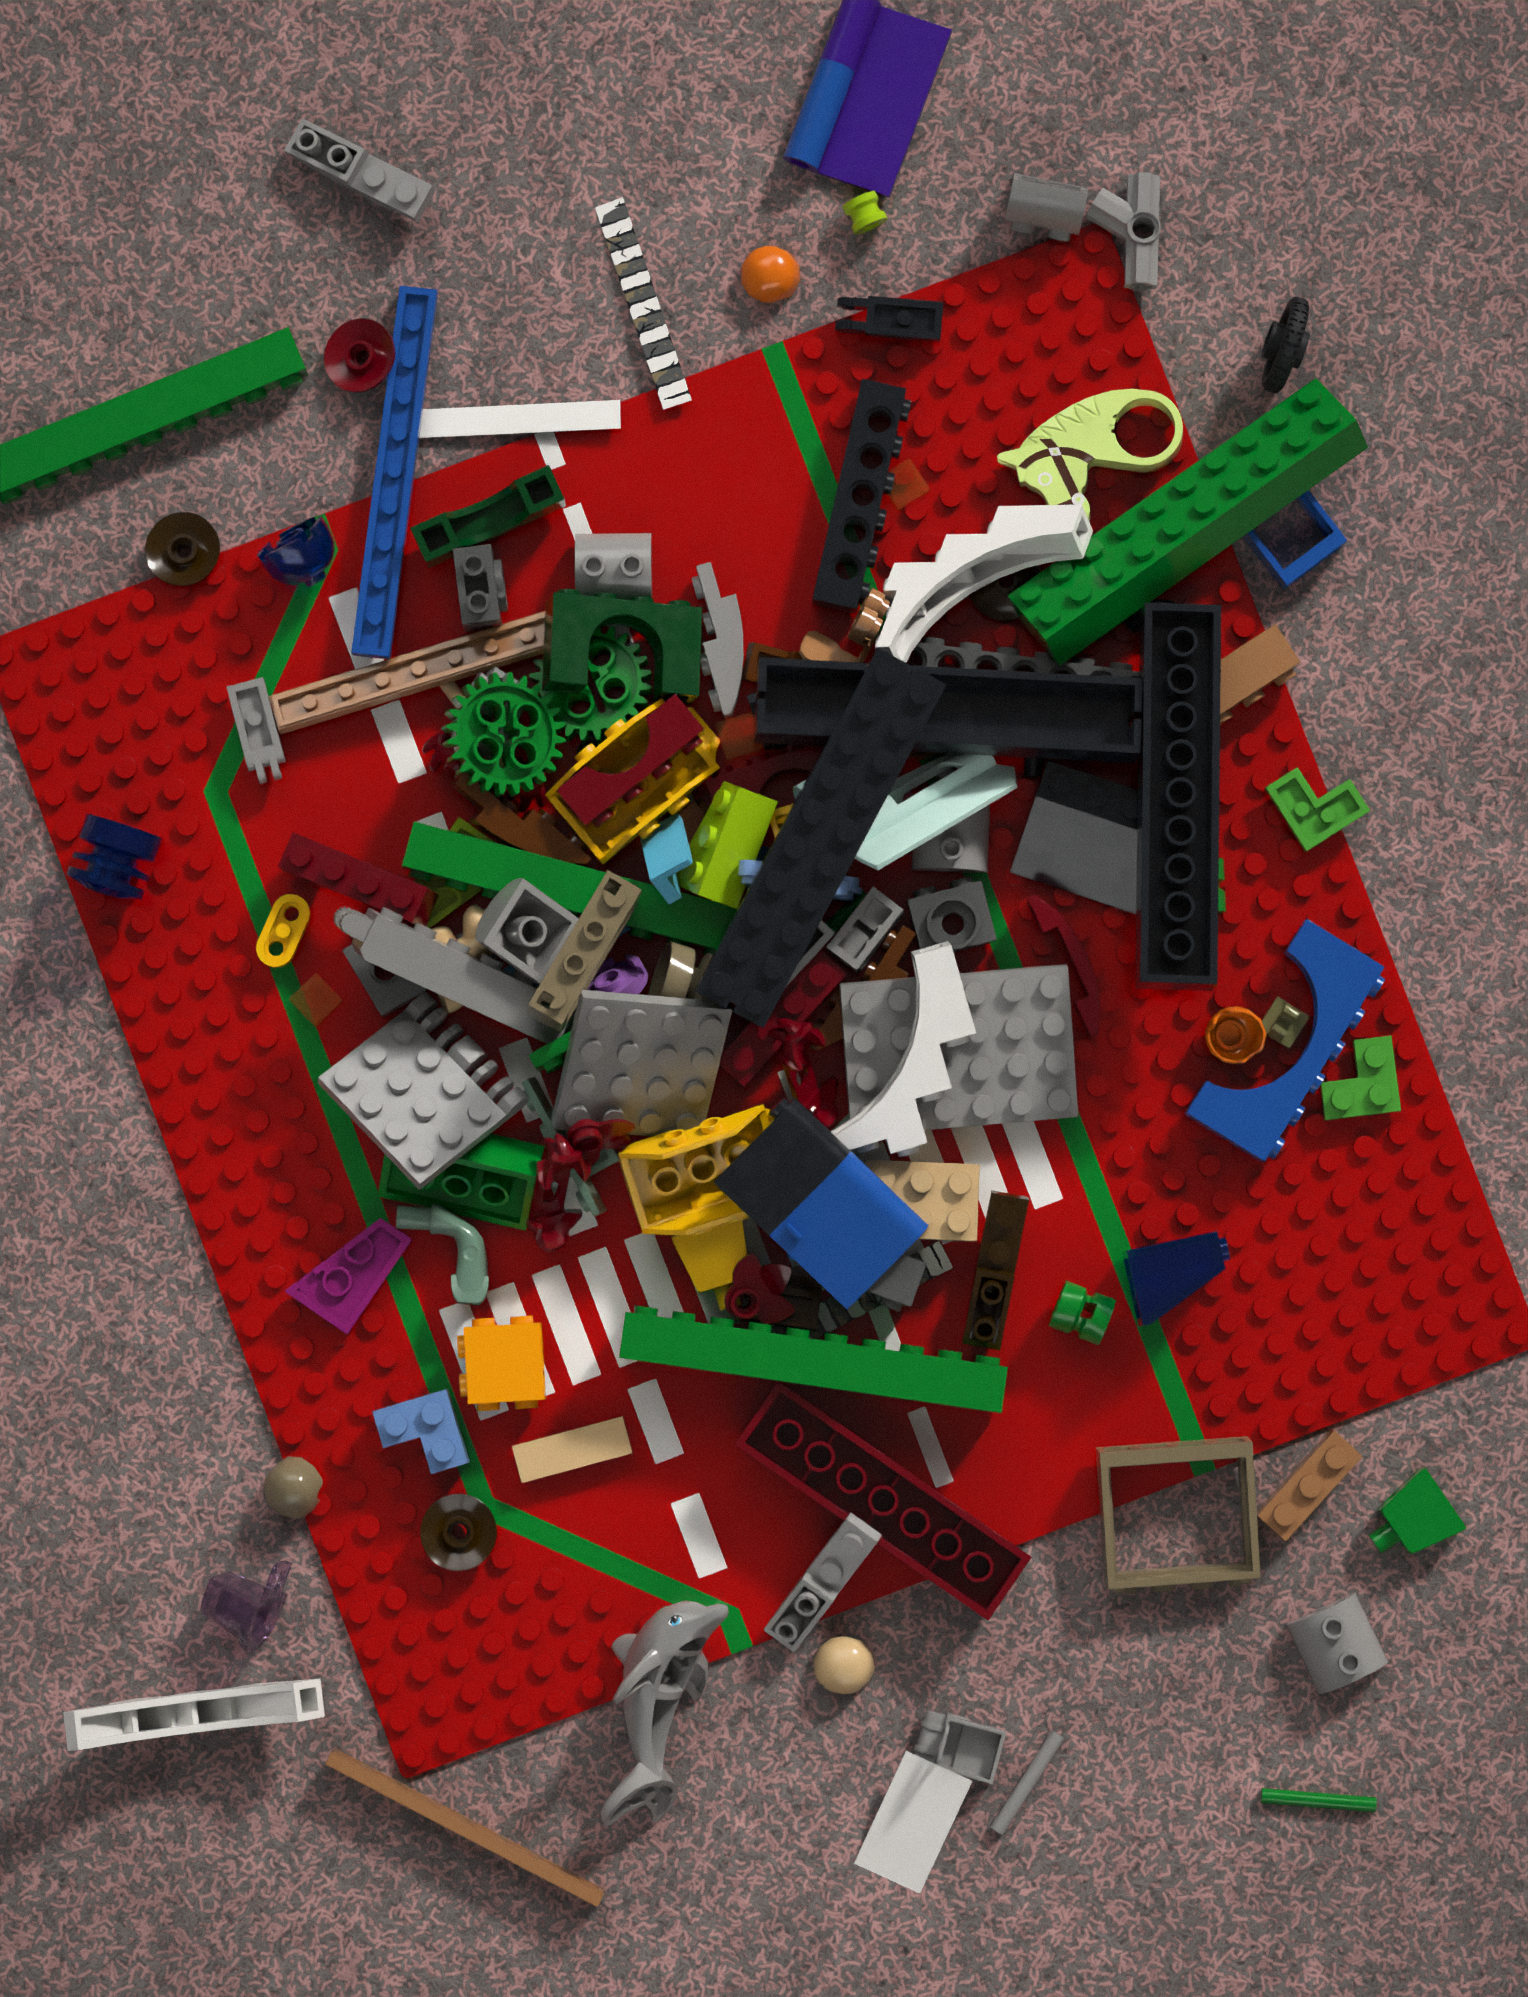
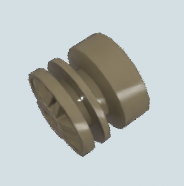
[648,941,713,1000]

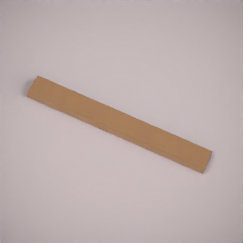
[269,611,545,734]
[325,1749,605,1907]

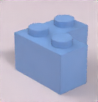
[372,1389,470,1474]

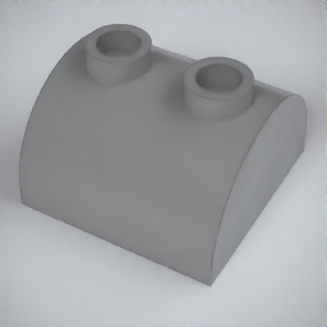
[1005,173,1088,241]
[575,533,652,600]
[911,793,990,874]
[476,878,579,985]
[1286,1592,1388,1694]

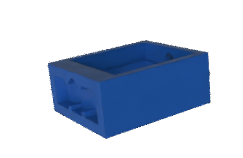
[1243,490,1347,591]

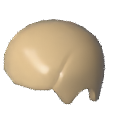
[813,1636,875,1694]

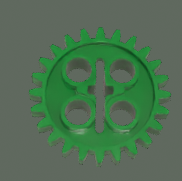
[529,626,653,745]
[442,672,566,797]

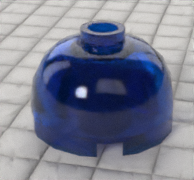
[257,516,335,587]

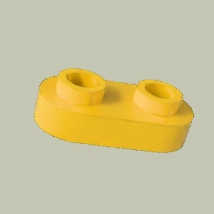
[256,894,311,968]

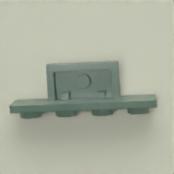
[522,1077,619,1217]

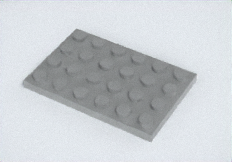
[839,964,1078,1130]

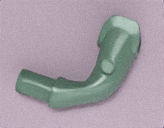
[396,1204,489,1305]

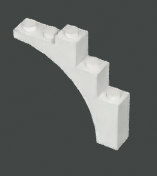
[875,505,1093,662]
[831,941,976,1157]
[63,1678,325,1751]

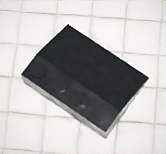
[1010,761,1138,915]

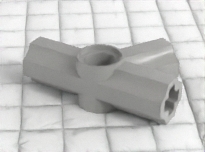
[1085,172,1161,291]

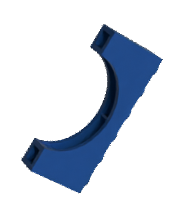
[1184,919,1385,1163]

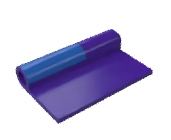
[783,0,952,198]

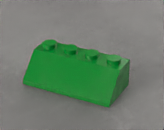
[378,1134,545,1231]

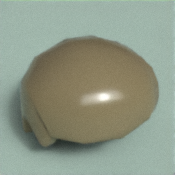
[264,1456,323,1519]

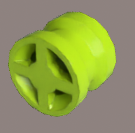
[842,191,888,235]

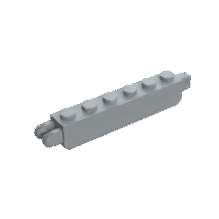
[333,906,576,1044]

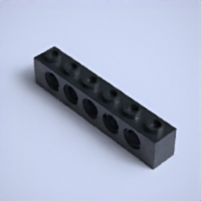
[812,379,912,614]

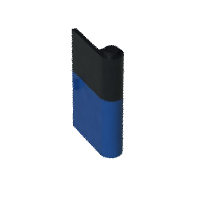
[714,1097,928,1310]

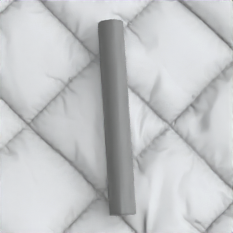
[990,1730,1065,1835]

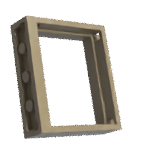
[528,870,642,1033]
[1096,1436,1261,1595]

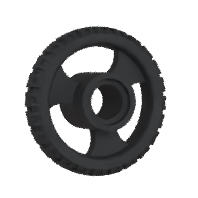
[1261,297,1310,393]

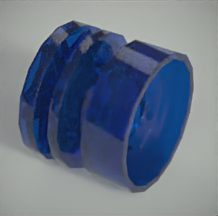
[66,813,162,900]

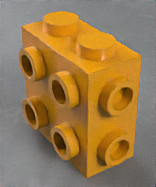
[457,1316,546,1411]

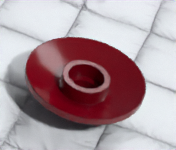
[324,318,395,393]

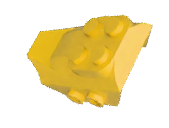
[545,698,720,865]
[618,1104,773,1236]

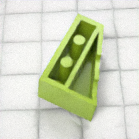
[676,781,778,909]

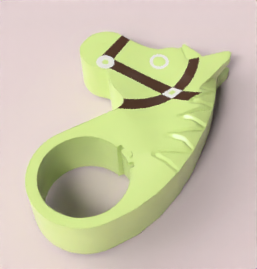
[997,389,1183,522]

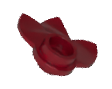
[567,1119,635,1166]
[724,1253,795,1324]

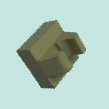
[1262,996,1310,1049]

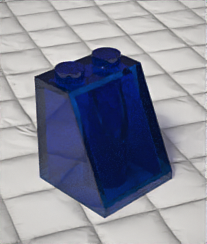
[1122,1231,1230,1326]

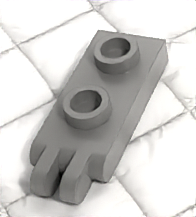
[226,677,286,784]

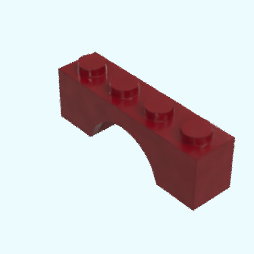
[556,694,705,829]
[705,745,824,802]
[278,832,439,926]
[719,950,847,1089]

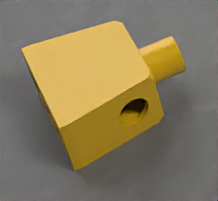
[672,1221,747,1311]

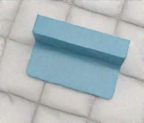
[640,813,693,904]

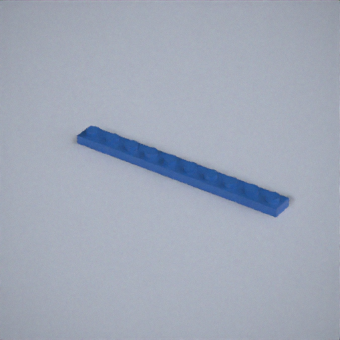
[351,286,438,660]

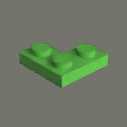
[1264,767,1370,852]
[1320,1035,1401,1121]

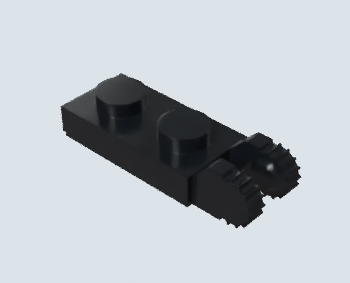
[835,296,944,342]

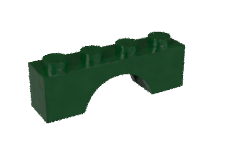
[410,465,566,568]

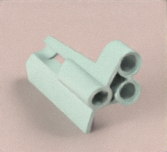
[793,753,1017,870]

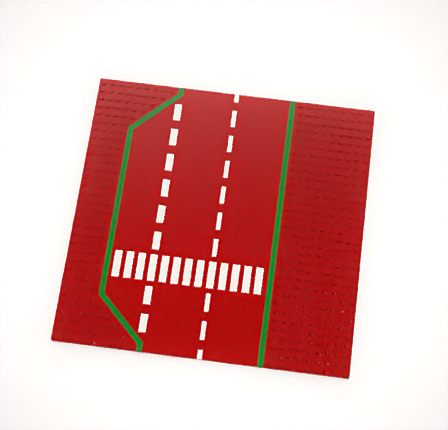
[0,223,1528,1778]

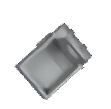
[914,1709,1006,1784]

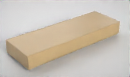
[512,1416,633,1483]

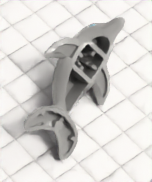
[601,1600,729,1826]

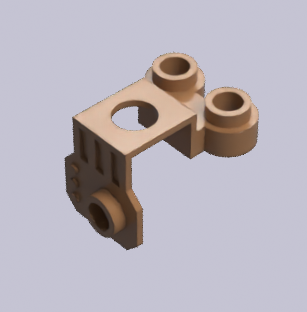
[799,588,890,663]

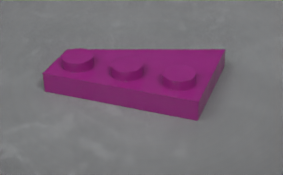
[285,1218,413,1334]

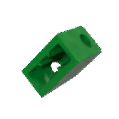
[1368,1467,1467,1554]

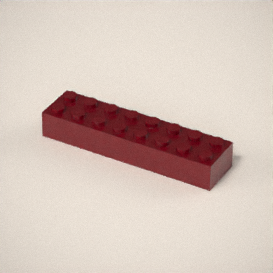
[735,1381,1032,1620]

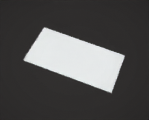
[854,1751,972,1893]

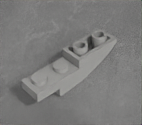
[284,118,436,222]
[691,562,744,720]
[764,1512,882,1652]

